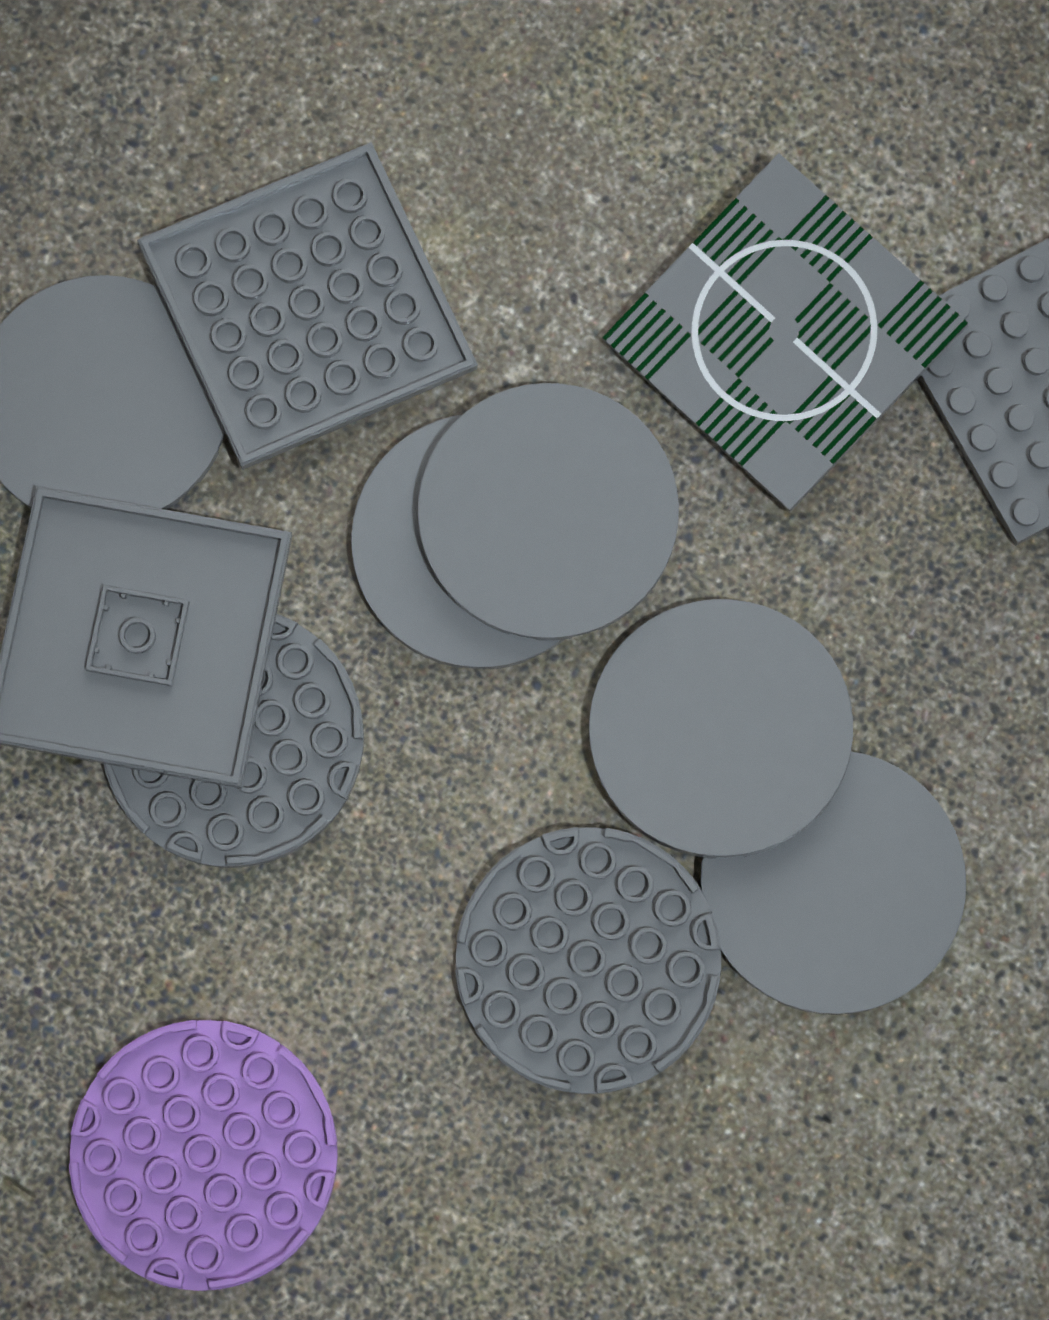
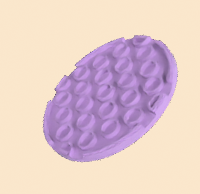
[69,1020,338,1291]

